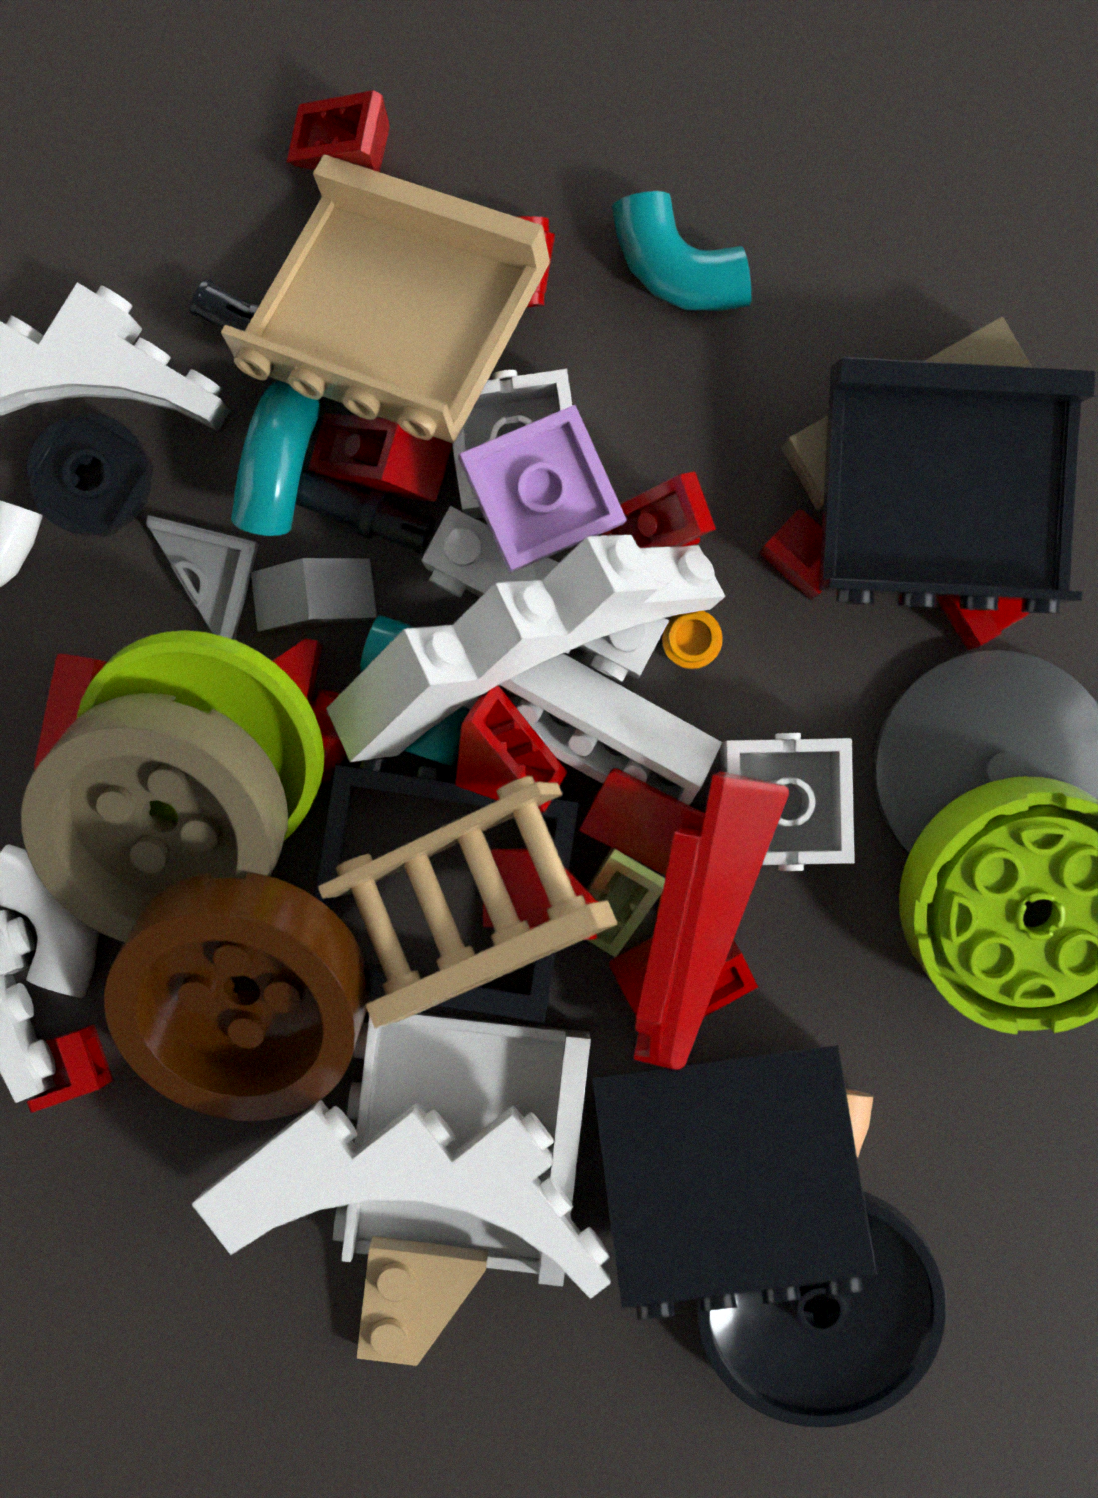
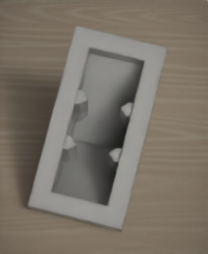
[251,558,377,633]

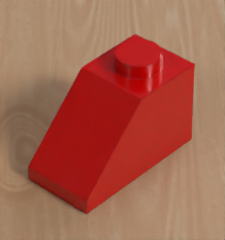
[308,413,452,502]

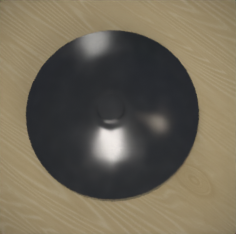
[696,1191,947,1428]

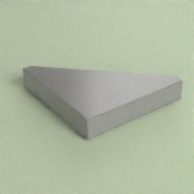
[146,515,259,640]

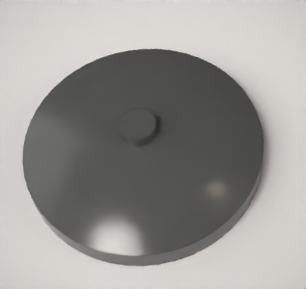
[872,650,1098,856]

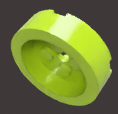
[899,776,1098,1035]

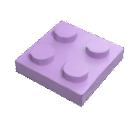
[458,405,627,574]

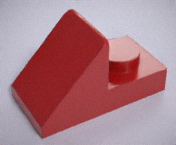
[602,471,716,548]

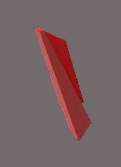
[634,771,789,1070]

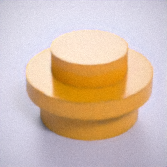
[662,611,723,669]

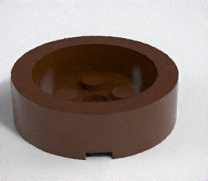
[104,872,370,1121]

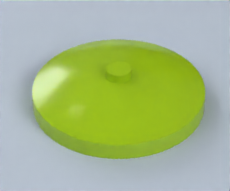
[77,631,324,840]

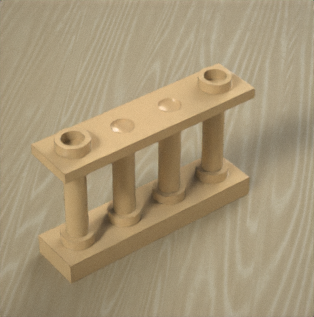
[318,776,617,1028]

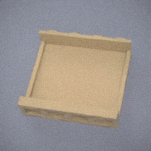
[221,154,550,444]

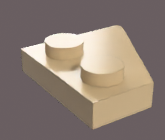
[357,1236,488,1366]

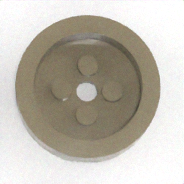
[21,693,288,942]

